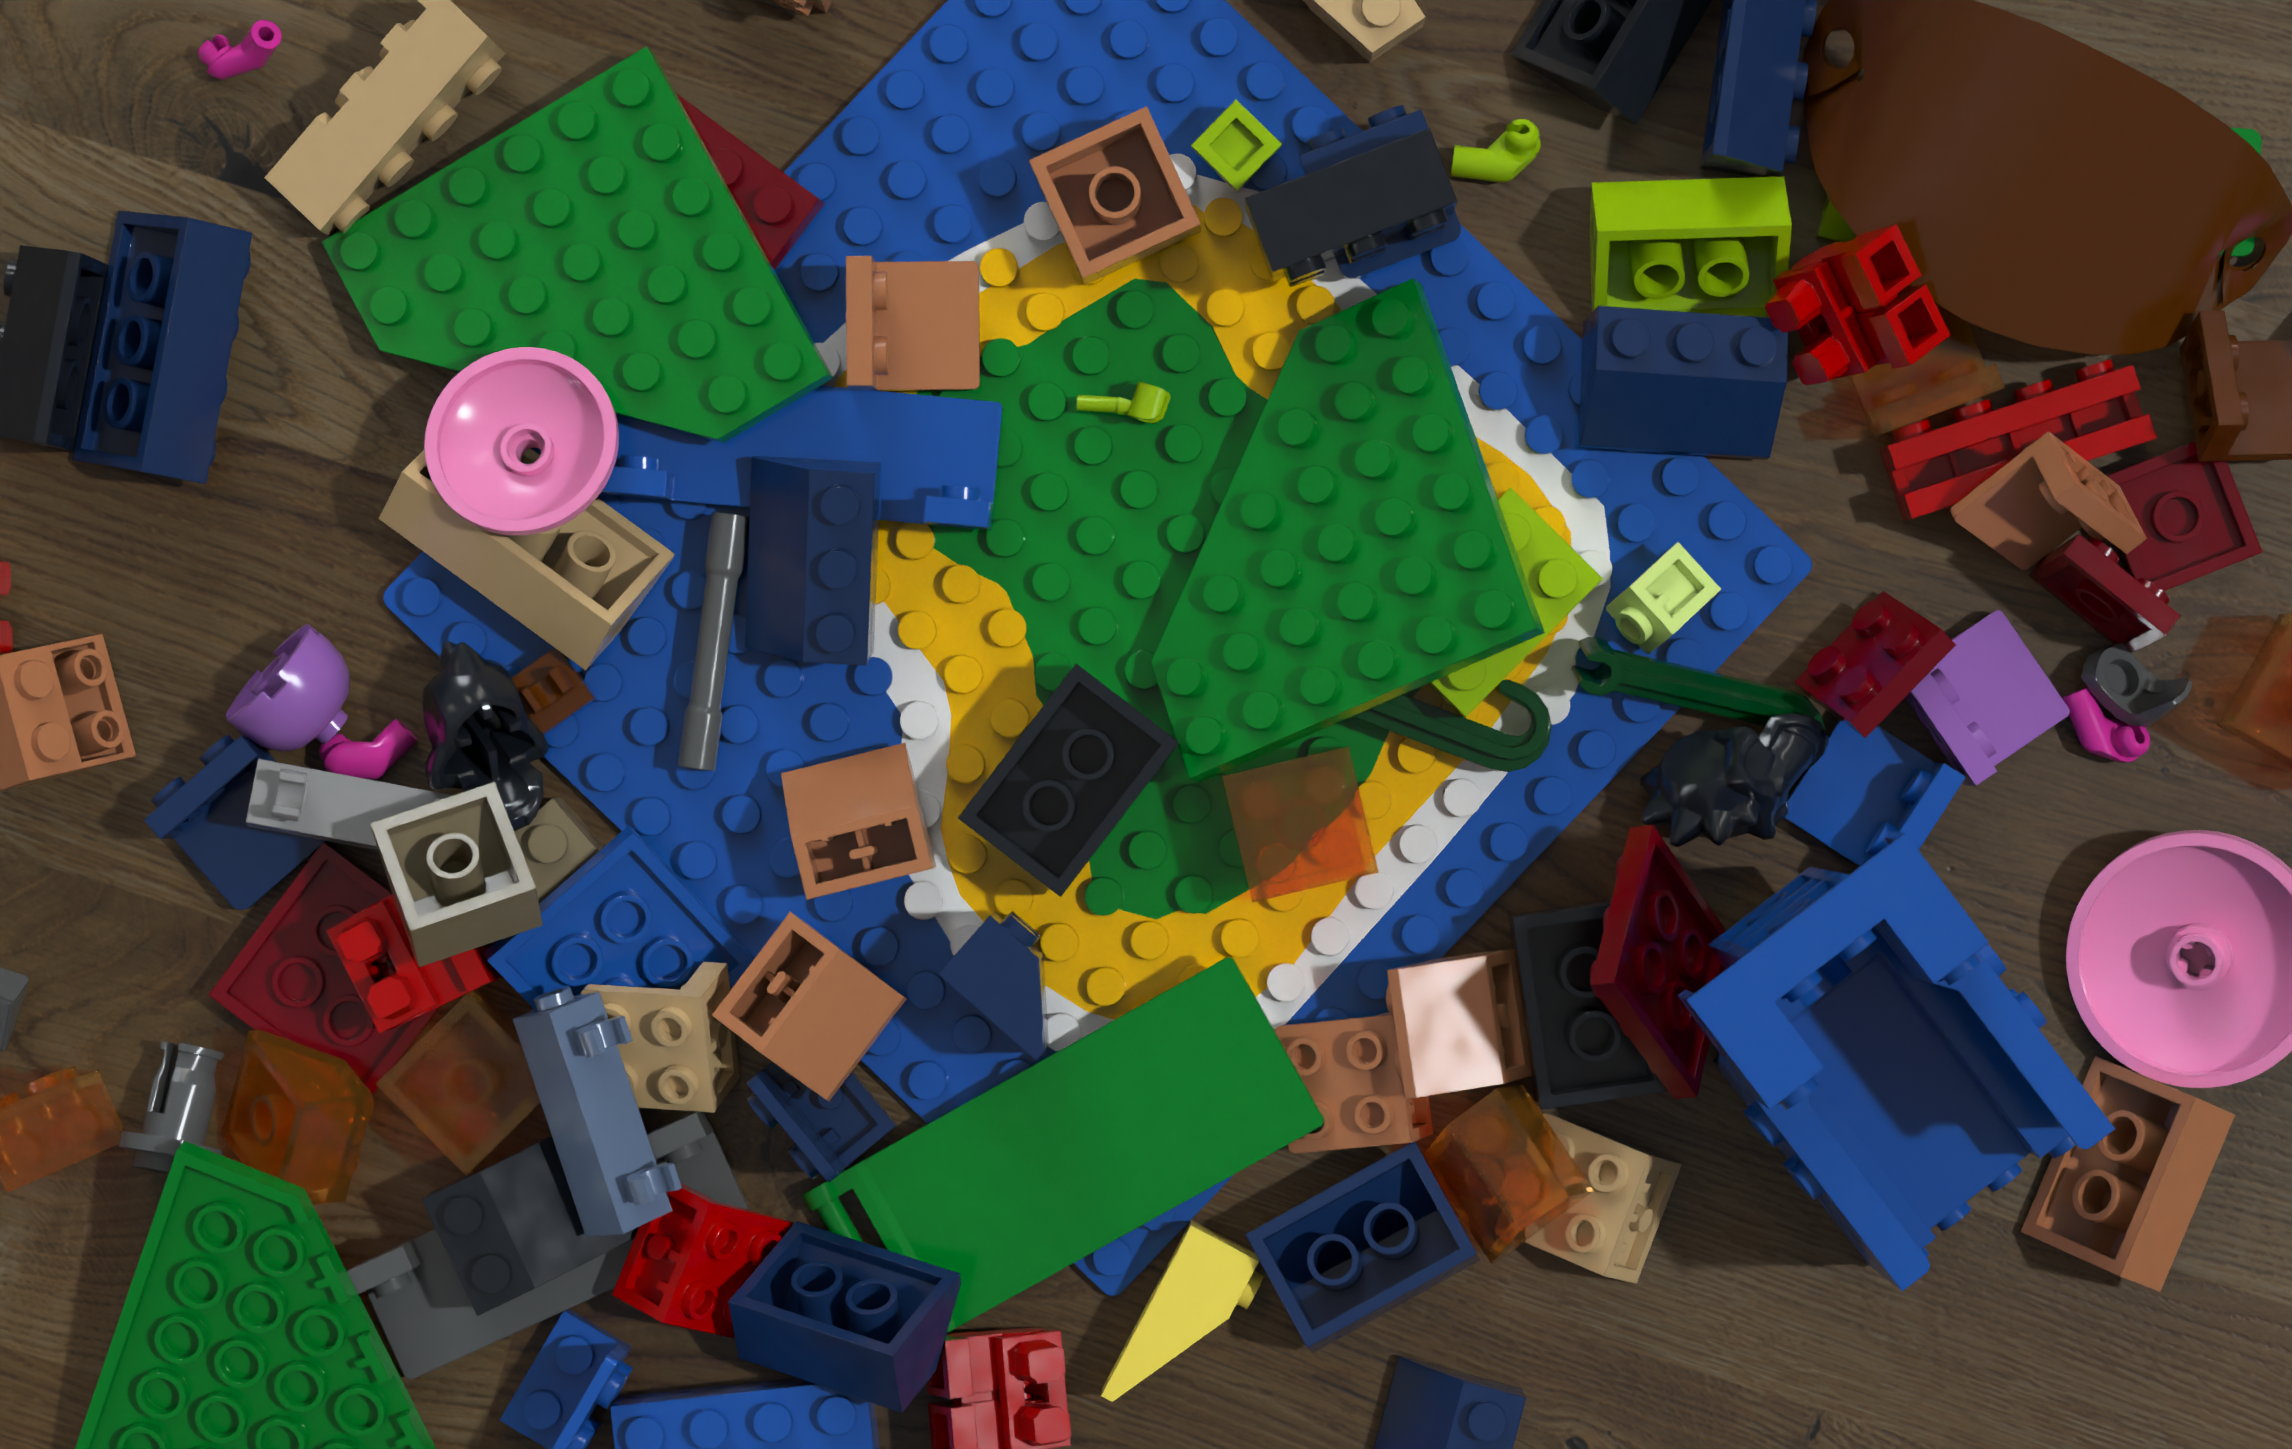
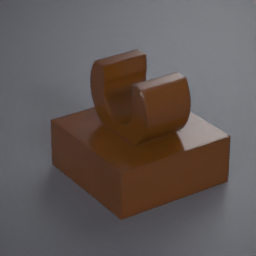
[512,648,596,735]

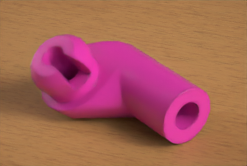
[198,20,282,80]
[2062,687,2151,763]
[319,718,418,780]

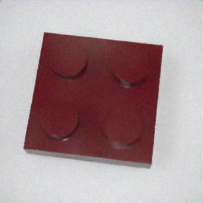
[2107,441,2263,591]
[2029,534,2181,653]
[1795,591,1956,738]

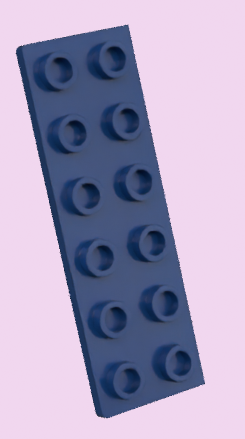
[602,385,1003,531]

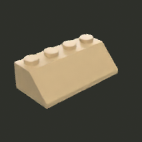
[379,449,675,670]

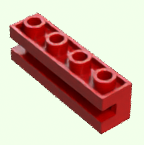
[1879,359,2157,522]

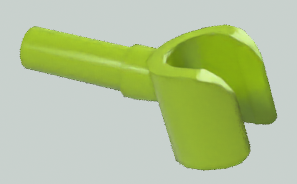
[1077,381,1171,424]

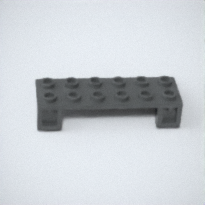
[347,1111,750,1380]

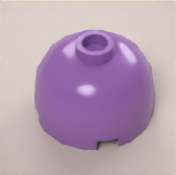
[226,624,350,752]

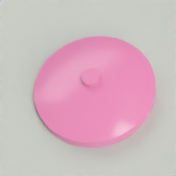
[2066,830,2292,1088]

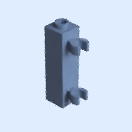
[513,986,682,1237]

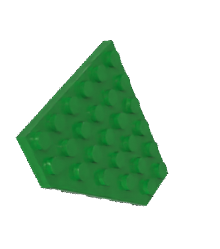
[322,46,833,443]
[1151,278,1545,783]
[75,1141,436,1449]

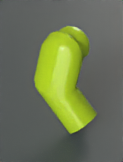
[1450,119,1541,183]

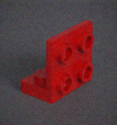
[612,1182,792,1338]

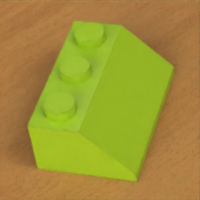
[1589,176,1792,318]

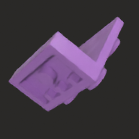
[1905,610,2070,786]

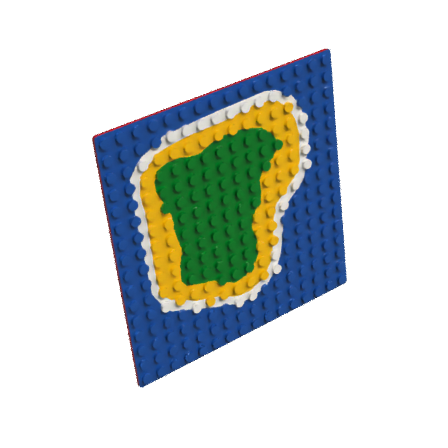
[383,0,1812,1296]

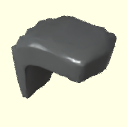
[2081,643,2192,727]

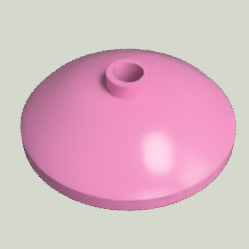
[424,347,619,536]

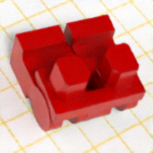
[1764,224,1951,386]
[326,894,502,1034]
[926,1327,1071,1449]

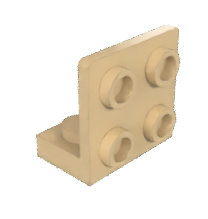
[580,962,740,1113]
[1499,1113,1682,1284]

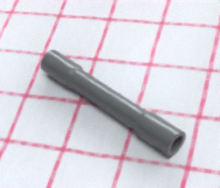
[677,512,750,771]

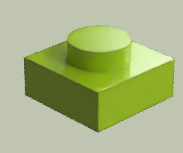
[1191,100,1282,192]

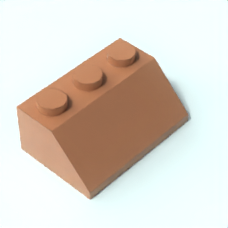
[2021,1056,2235,1292]

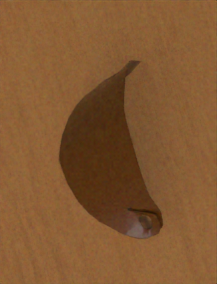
[1802,0,2292,355]

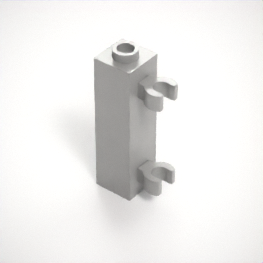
[246,759,453,851]

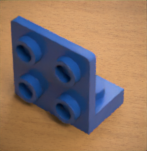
[1785,720,1966,867]
[499,1309,634,1449]

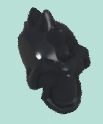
[423,641,548,831]
[1640,713,1829,847]

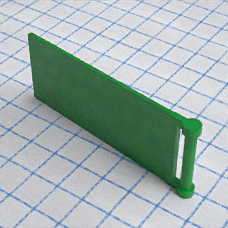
[801,957,1324,1333]

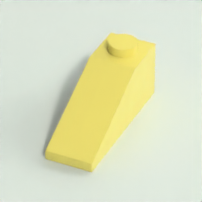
[1101,1220,1264,1402]

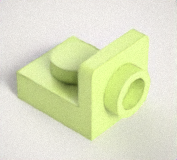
[1606,542,1721,654]

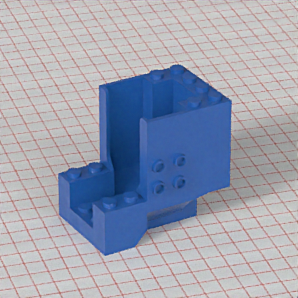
[1678,832,2115,1291]

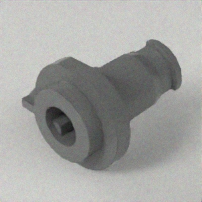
[118,1041,224,1175]

